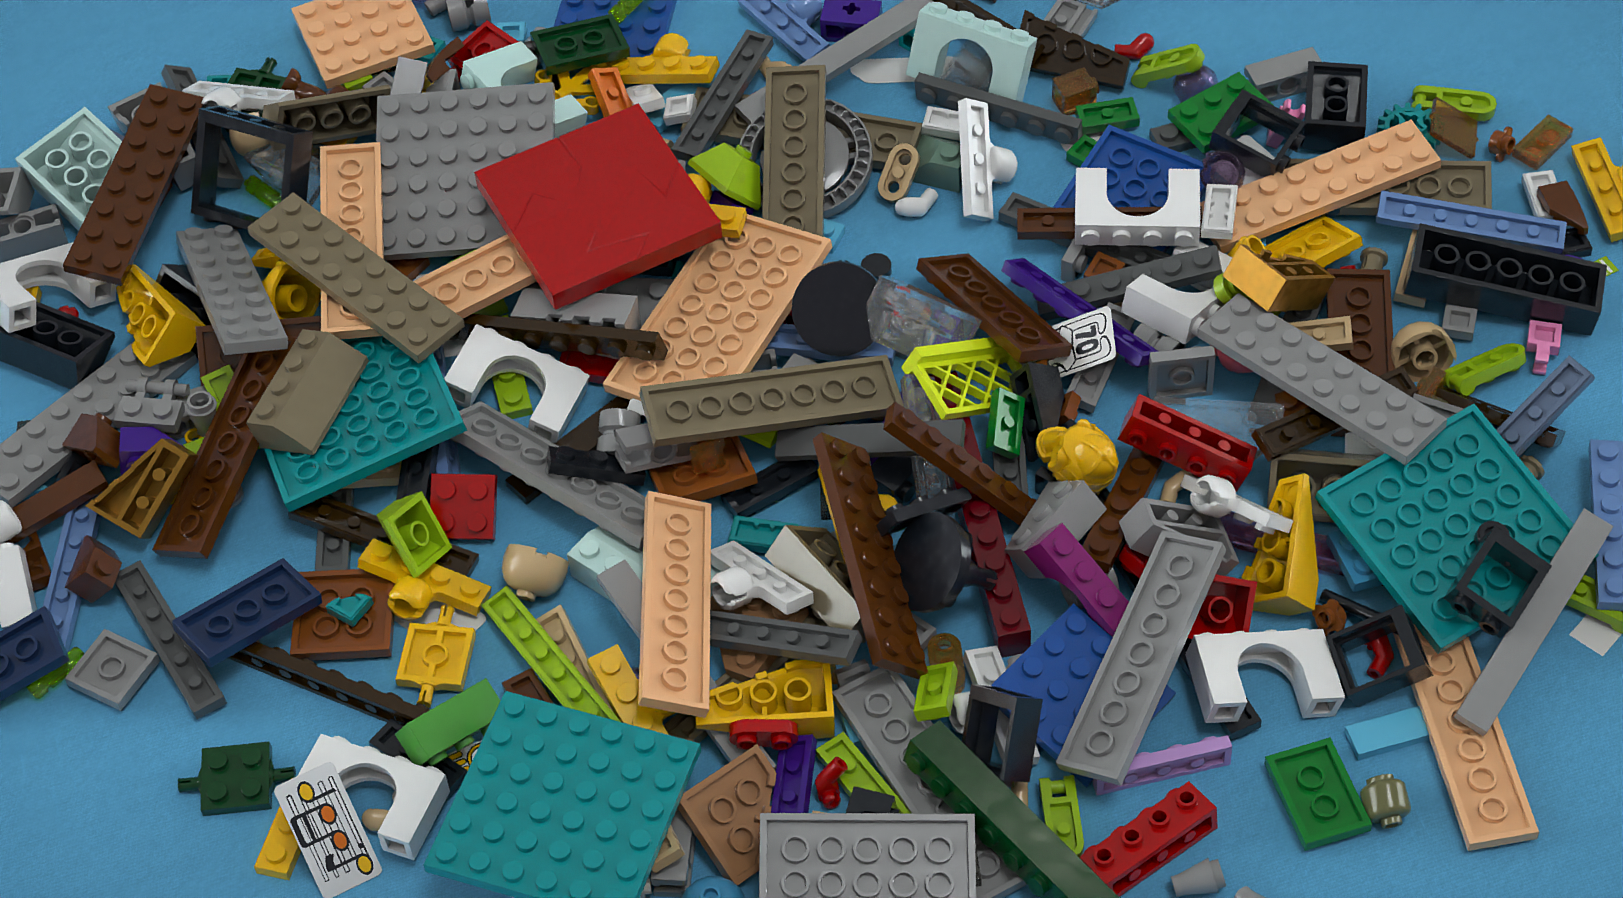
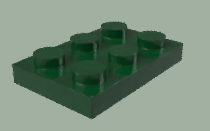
[530,14,630,76]

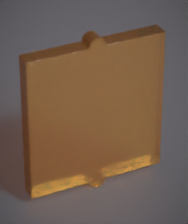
[1429,97,1479,159]

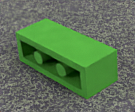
[395,678,501,766]

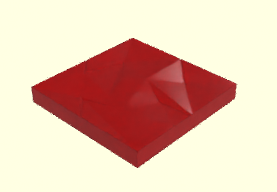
[474,103,722,310]

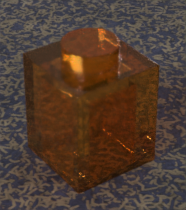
[1052,67,1099,116]

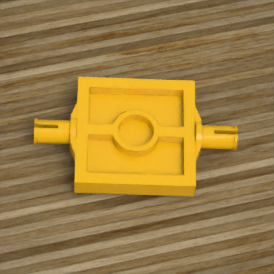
[395,605,476,708]

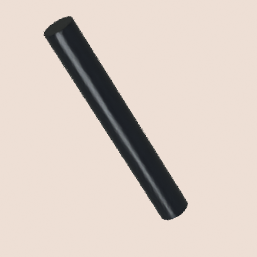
[1320,589,1399,635]

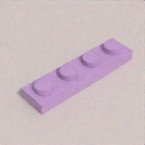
[1093,735,1232,796]

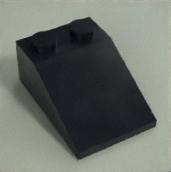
[1302,61,1368,151]

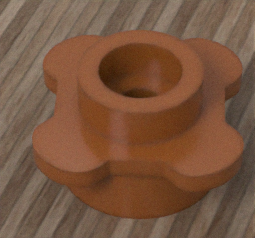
[1488,126,1516,162]
[1312,599,1347,637]

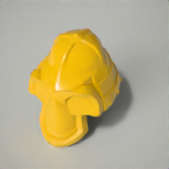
[262,259,321,319]
[1036,419,1119,495]

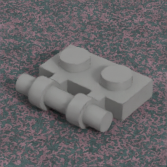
[114,377,190,433]

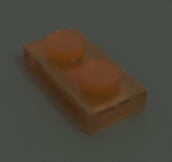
[1512,114,1573,171]

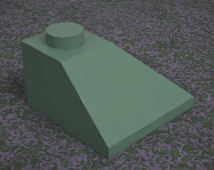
[913,134,962,193]

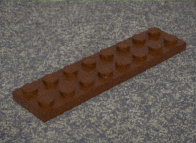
[63,84,207,286]
[152,336,298,559]
[813,432,928,680]

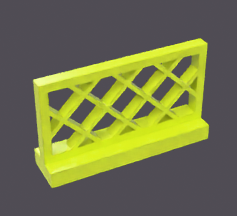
[901,337,1022,420]

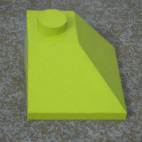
[687,142,761,211]
[376,491,452,578]

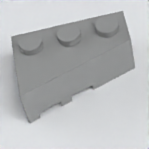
[1005,480,1107,578]
[1119,498,1240,576]

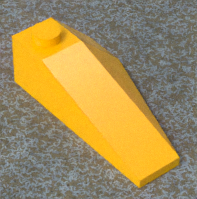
[696,659,835,739]

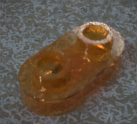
[928,633,966,694]

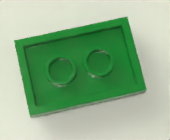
[1167,72,1274,154]
[1264,737,1372,851]

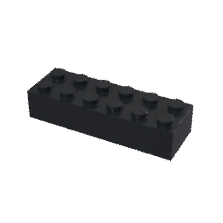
[1404,223,1607,336]

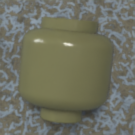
[1360,774,1411,829]

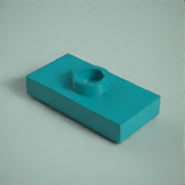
[727,515,798,553]

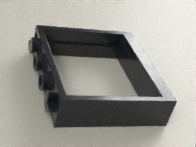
[191,106,313,230]

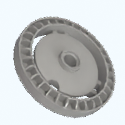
[740,98,873,218]

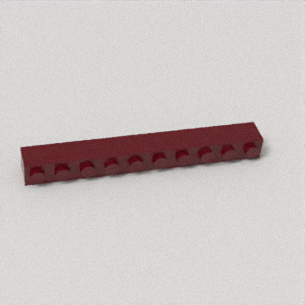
[926,371,1031,658]

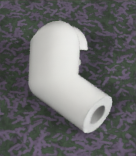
[895,188,938,217]

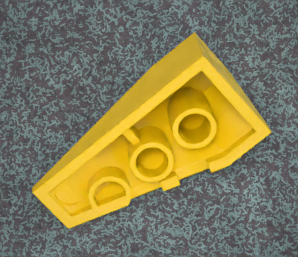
[116,264,206,367]
[1242,473,1319,616]

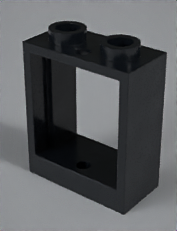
[1209,89,1306,177]
[1443,526,1552,638]
[1326,604,1434,707]
[962,684,1043,787]

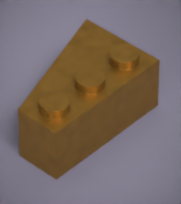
[1222,244,1335,312]
[85,438,199,539]

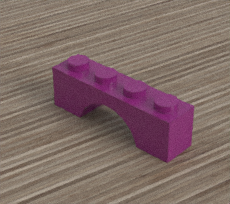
[1024,523,1129,637]

